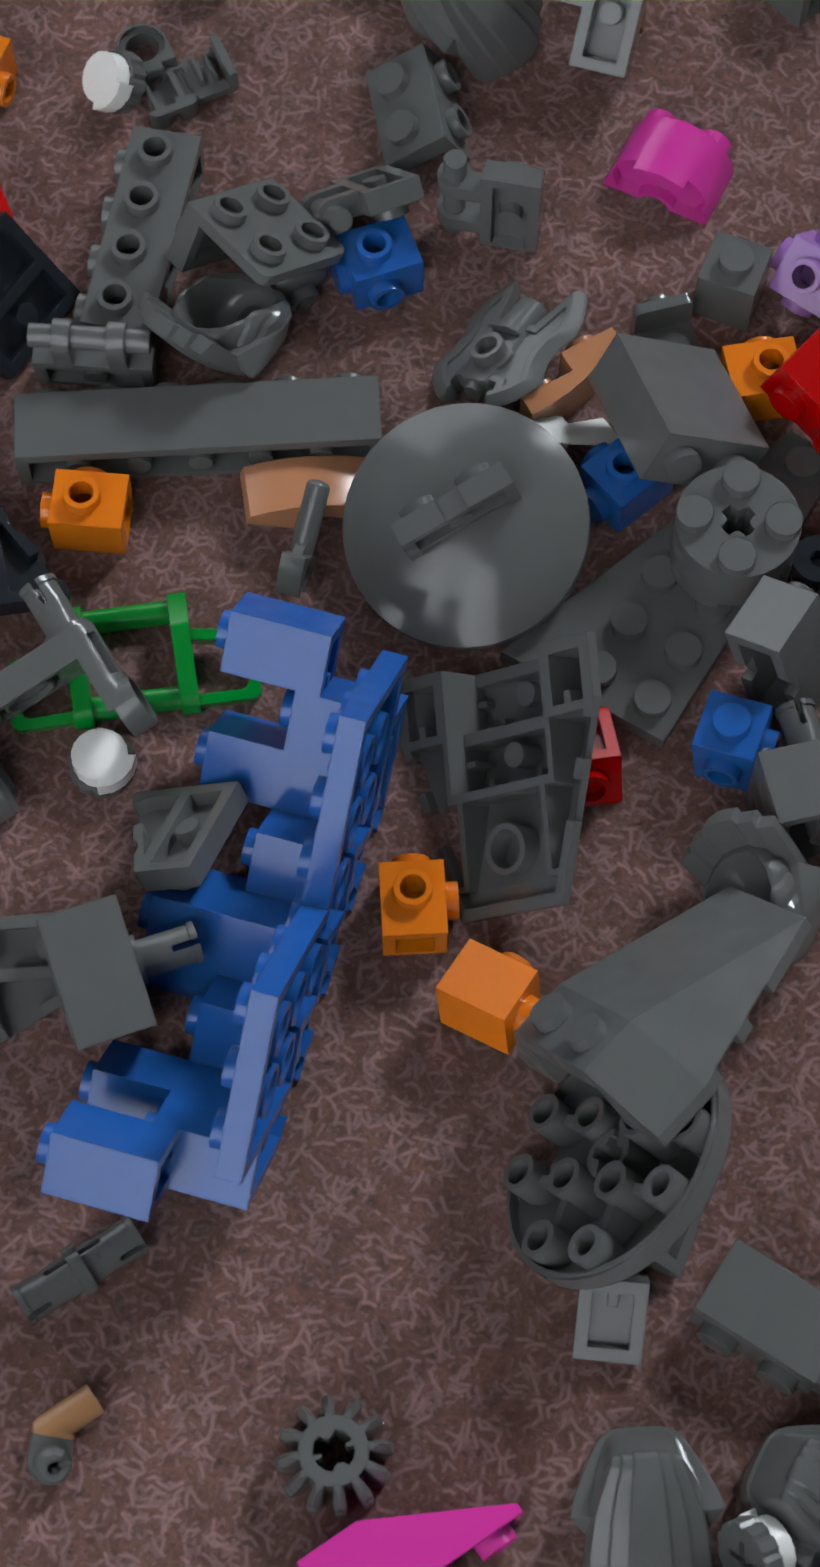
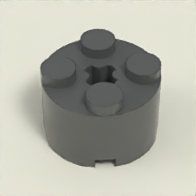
[670,459,803,610]

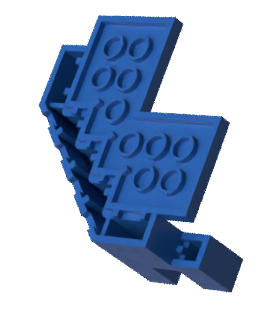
[36,592,408,1222]

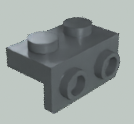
[366,43,472,171]

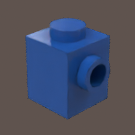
[330,215,423,311]
[580,438,674,533]
[691,689,782,792]

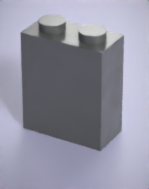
[588,333,770,486]

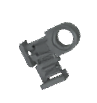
[116,23,239,130]

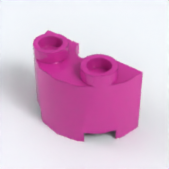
[603,108,734,226]

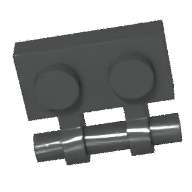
[437,149,545,253]
[298,164,425,235]
[27,318,160,388]

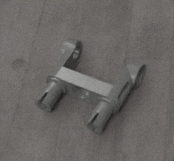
[0,573,159,825]

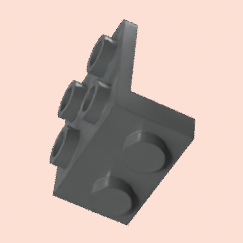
[166,177,344,286]

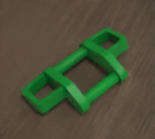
[6,591,262,734]

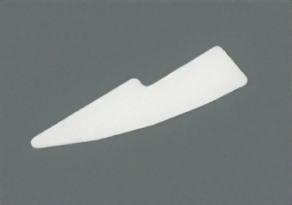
[532,415,619,445]

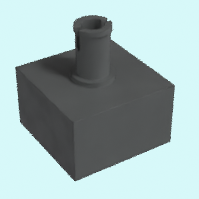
[744,698,820,860]
[36,894,204,1051]

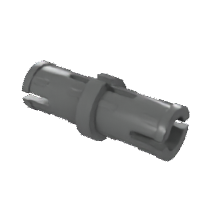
[9,1216,149,1326]

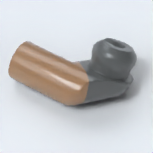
[26,1384,105,1486]

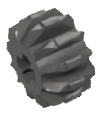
[274,1395,394,1519]

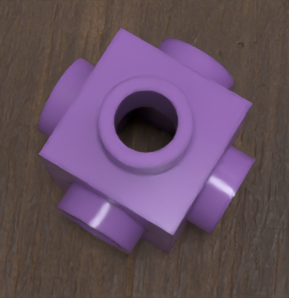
[768,228,820,318]

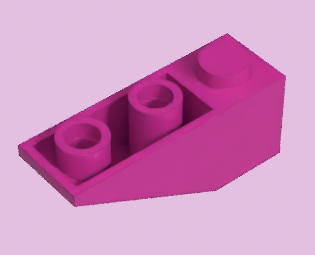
[296,1503,523,1567]

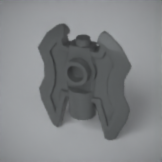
[432,280,588,407]

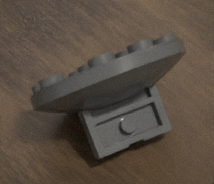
[343,403,591,651]
[503,1067,732,1290]

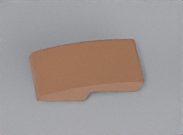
[519,327,616,421]
[240,455,365,528]

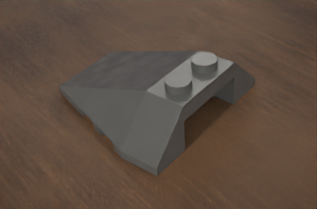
[400,631,602,923]
[514,886,812,1147]

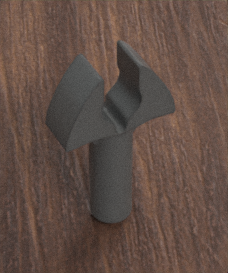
[276,479,330,598]

